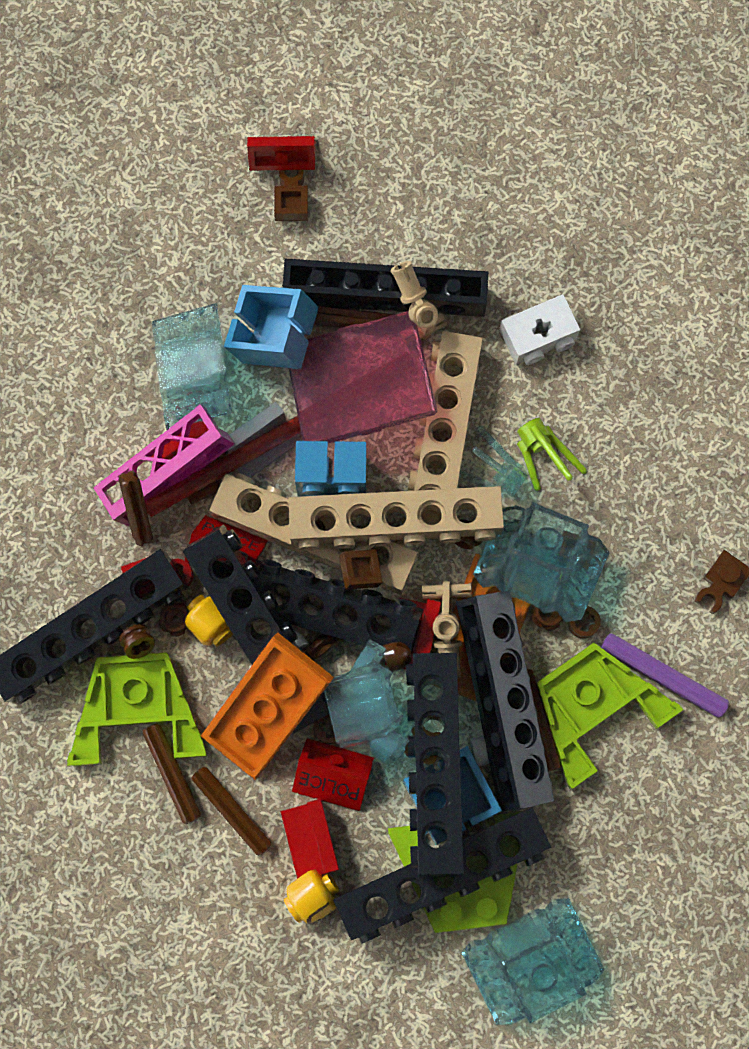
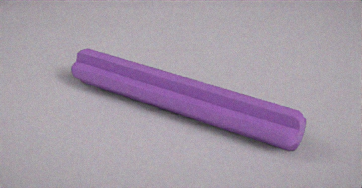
[601,634,729,718]

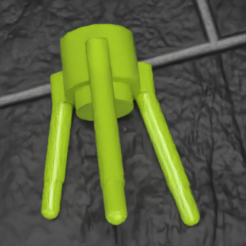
[517,418,587,491]

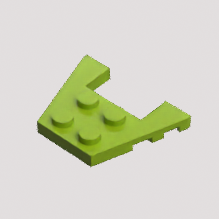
[537,643,683,790]
[67,652,207,767]
[388,812,521,933]

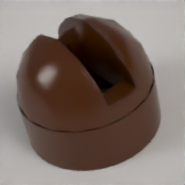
[383,642,411,672]

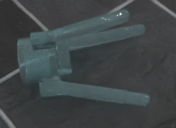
[440,426,528,497]

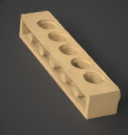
[402,331,483,540]
[209,473,418,596]
[288,486,504,550]

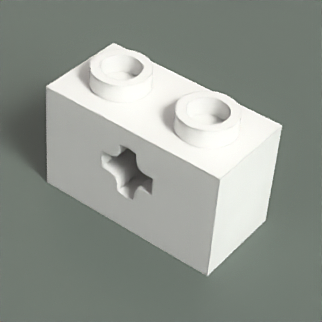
[499,294,580,365]

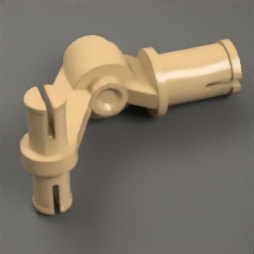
[391,261,447,347]
[422,581,472,678]

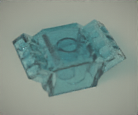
[152,303,233,430]
[473,502,610,622]
[324,639,409,766]
[461,898,605,1025]

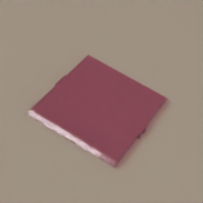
[288,311,438,444]

